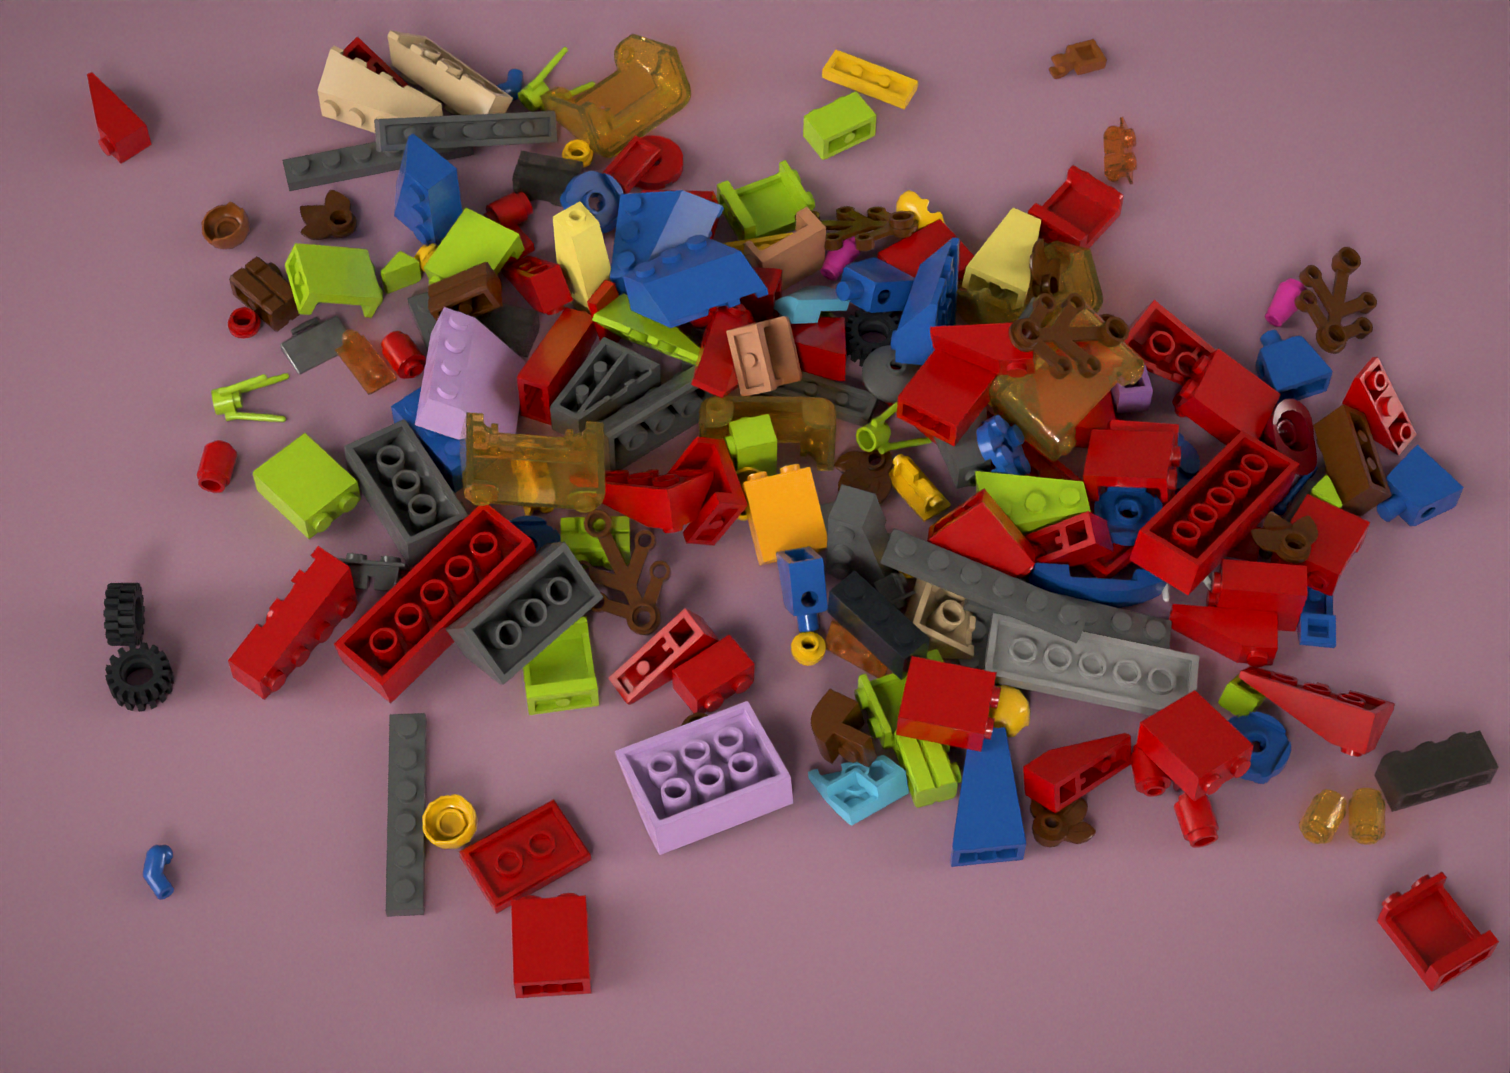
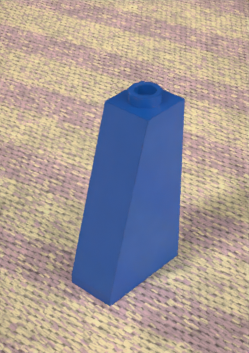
[950,727,1026,867]

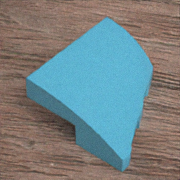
[774,285,850,324]
[808,755,909,826]

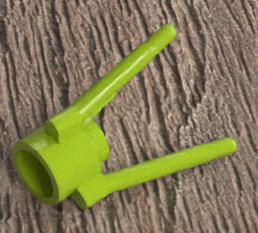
[518,47,595,112]
[211,373,289,422]
[856,402,932,454]

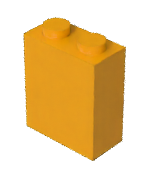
[741,464,828,566]

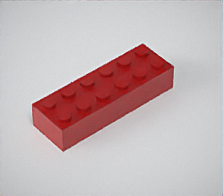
[1129,431,1300,595]
[334,501,536,704]

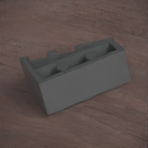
[550,337,661,443]
[825,484,898,586]

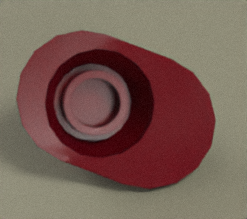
[1262,399,1317,476]

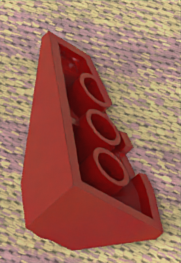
[1116,300,1215,386]
[691,304,755,398]
[568,468,714,533]
[1239,666,1395,757]

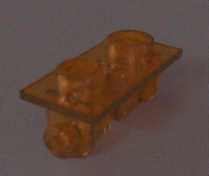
[1103,117,1137,185]
[335,329,397,395]
[825,620,888,678]

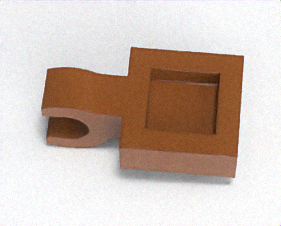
[1049,39,1107,79]

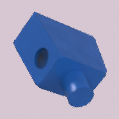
[836,257,915,313]
[1255,330,1333,407]
[1377,445,1464,526]
[776,546,828,632]

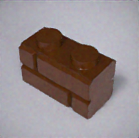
[229,256,300,332]
[428,262,502,321]

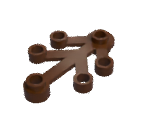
[795,206,918,251]
[1294,247,1377,354]
[1008,293,1129,380]
[578,510,671,635]

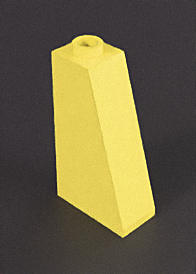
[553,201,612,314]
[960,208,1041,316]

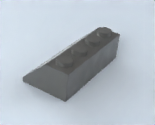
[586,365,719,470]
[344,419,468,567]
[446,542,604,685]

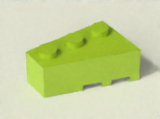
[975,471,1091,536]

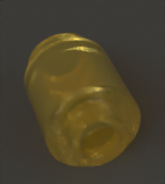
[1348,788,1386,845]
[1299,789,1347,844]

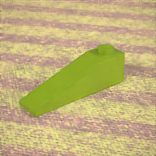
[592,294,701,365]

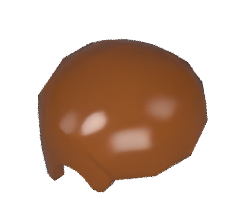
[201,202,250,249]

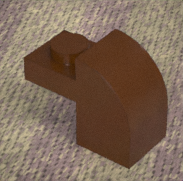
[811,689,877,767]

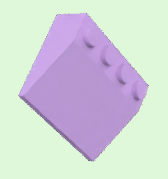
[415,307,525,458]
[615,701,793,855]

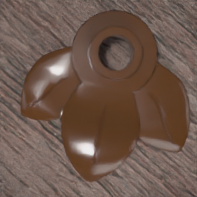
[300,190,357,240]
[1029,239,1060,304]
[834,449,893,504]
[1251,511,1318,564]
[1030,797,1096,848]

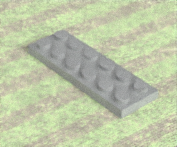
[983,613,1200,715]

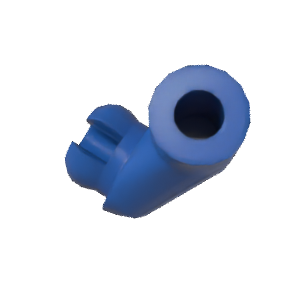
[496,69,523,101]
[142,844,174,900]

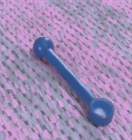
[1273,466,1318,515]

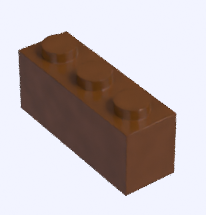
[1313,404,1392,516]

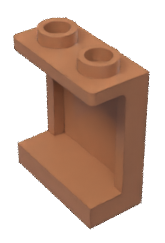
[744,207,826,291]
[726,316,803,397]

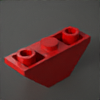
[1342,357,1417,456]

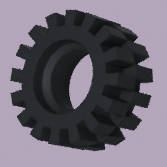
[845,309,900,367]
[103,582,145,646]
[105,642,174,712]

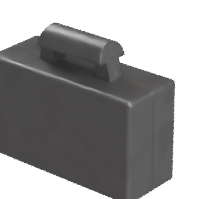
[280,316,356,375]

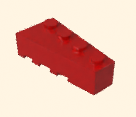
[228,546,358,700]

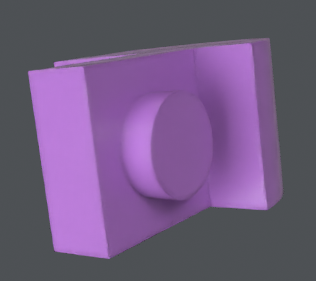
[1108,358,1153,414]

